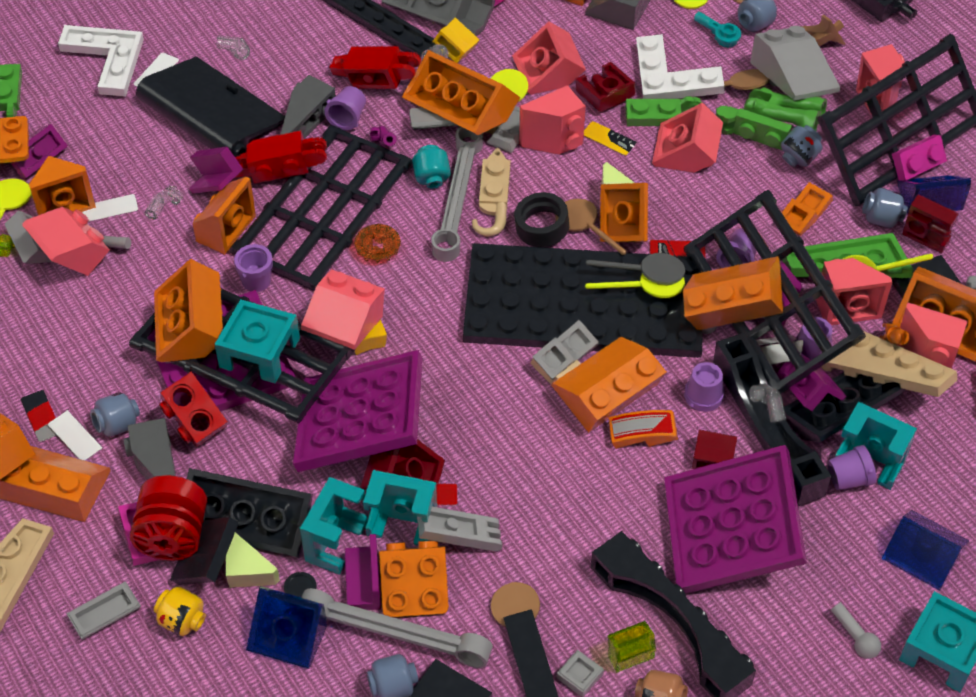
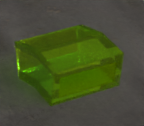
[607,621,656,673]

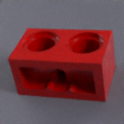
[159,371,228,448]

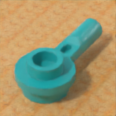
[694,11,741,48]

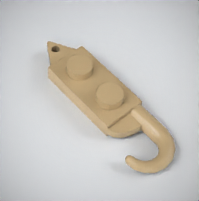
[472,148,511,237]

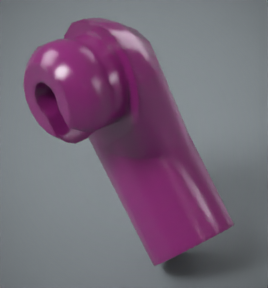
[370,125,397,149]

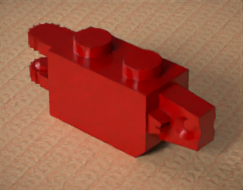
[329,46,422,89]
[235,130,327,184]

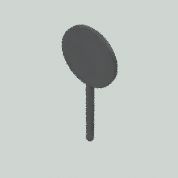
[585,253,685,285]

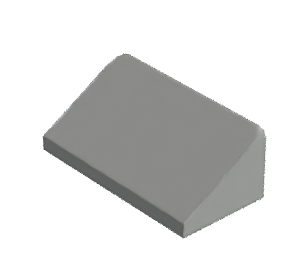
[409,107,458,130]
[5,210,53,264]

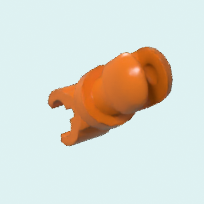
[880,323,909,345]

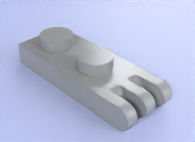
[417,506,503,551]

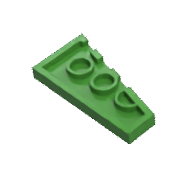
[782,233,913,278]

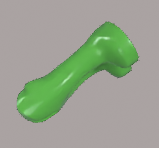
[744,87,827,131]

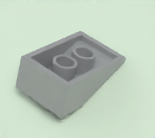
[750,26,840,101]

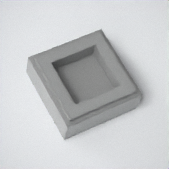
[556,650,604,697]

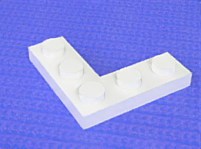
[58,25,144,97]
[636,34,725,99]

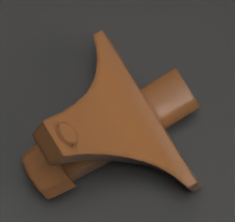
[801,14,845,46]

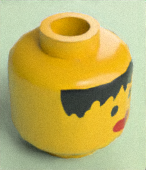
[154,587,206,636]

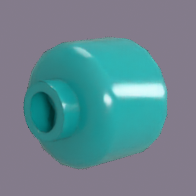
[412,145,451,189]

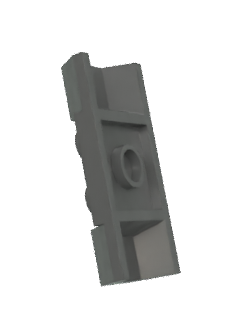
[382,0,495,36]

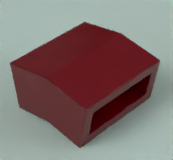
[692,429,737,469]

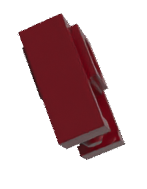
[576,62,635,112]
[902,194,959,254]

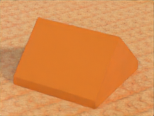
[29,156,96,215]
[600,183,648,242]

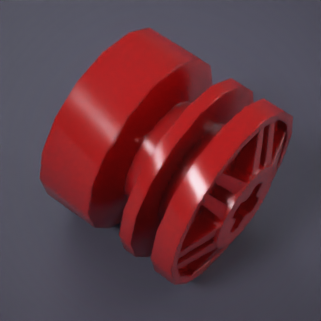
[130,475,207,561]

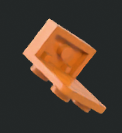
[0,116,29,163]
[379,540,449,617]

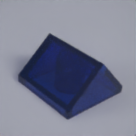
[897,175,971,214]
[882,510,969,590]
[246,586,327,669]

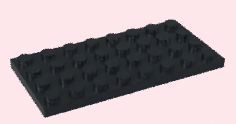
[463,243,703,358]

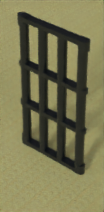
[818,34,976,206]
[229,125,412,291]
[683,190,866,397]
[129,288,355,424]

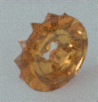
[354,224,401,264]

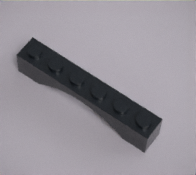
[713,333,831,506]
[590,531,756,697]

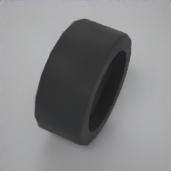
[514,192,570,247]

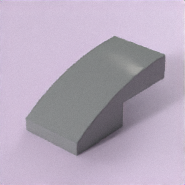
[532,320,599,380]

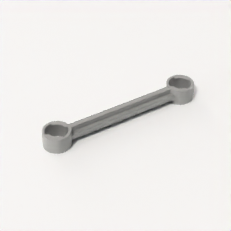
[431,127,483,262]
[297,588,493,668]

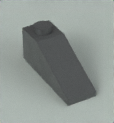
[280,75,336,139]
[124,418,176,480]

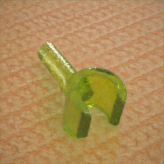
[0,234,16,257]

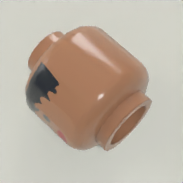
[635,670,688,697]

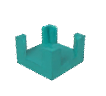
[214,299,300,383]
[835,402,917,490]
[363,470,437,546]
[300,477,368,575]
[899,591,976,693]

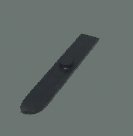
[503,609,559,697]

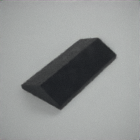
[780,372,907,442]
[186,468,313,557]

